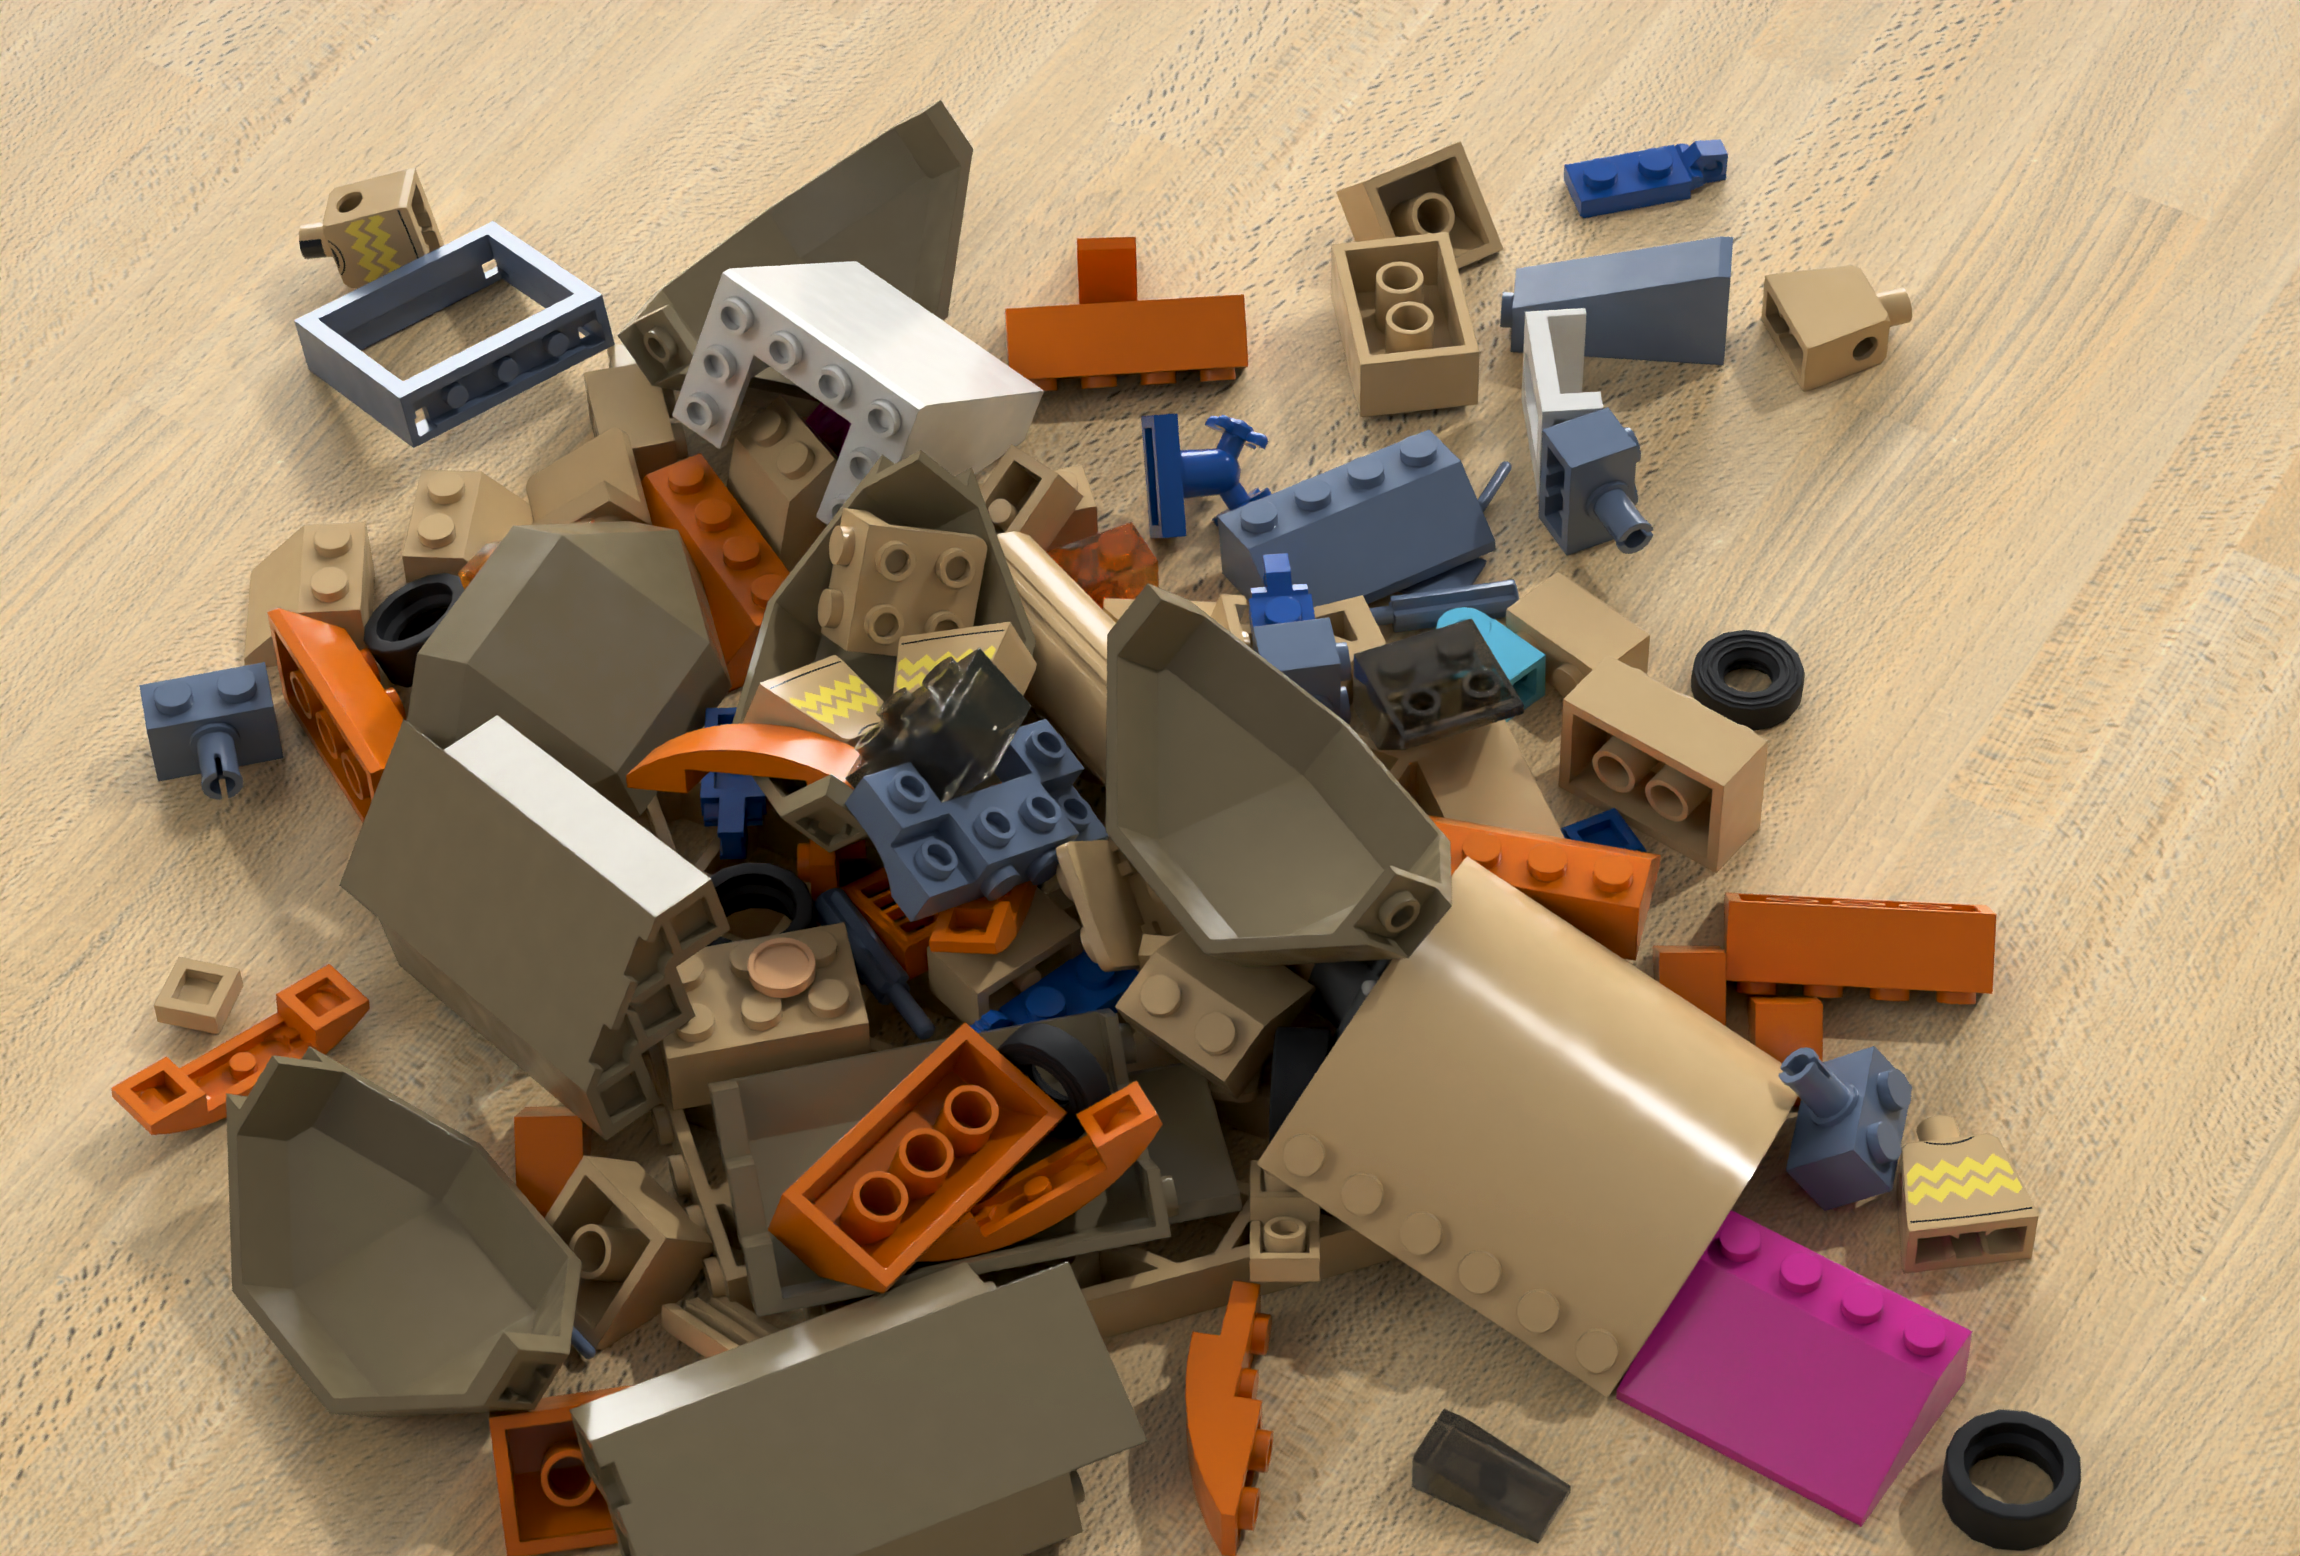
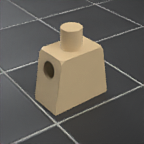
[1761,265,1912,392]

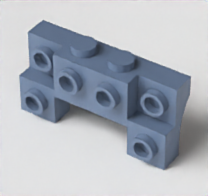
[845,719,1109,922]

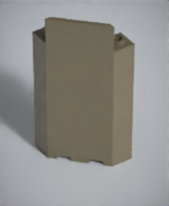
[340,715,730,1141]
[708,1008,1243,1317]
[570,1261,1148,1556]

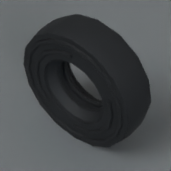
[1691,630,1805,731]
[997,1022,1111,1139]

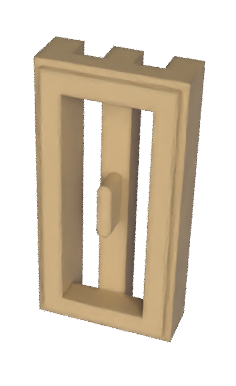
[661,1295,781,1358]

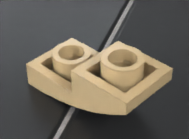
[1250,1160,1320,1282]

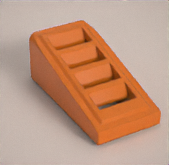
[841,867,940,980]

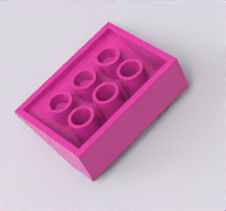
[1616,1210,1972,1527]

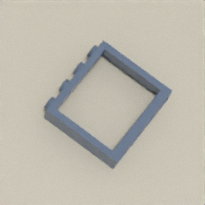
[294,221,615,448]

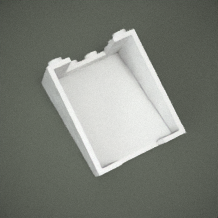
[672,261,1044,525]

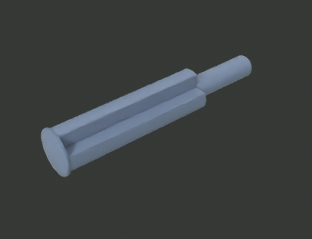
[1369,579,1520,633]
[814,888,935,1040]

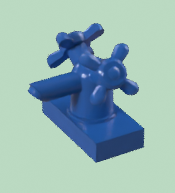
[1141,413,1271,538]

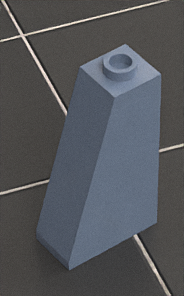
[1500,237,1733,365]

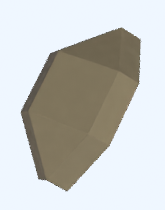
[618,100,973,417]
[732,450,1036,853]
[407,521,732,820]
[1106,583,1452,967]
[226,1046,582,1417]

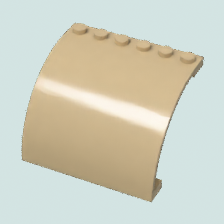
[1256,856,1798,1398]

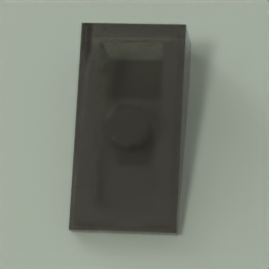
[1412,1409,1571,1544]

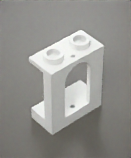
[1521,308,1603,500]

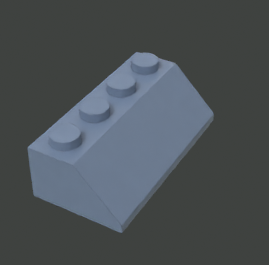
[1218,429,1496,607]

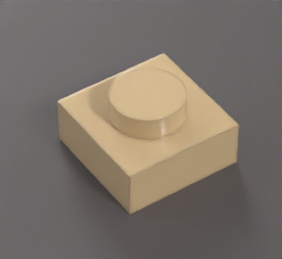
[154,957,243,1035]

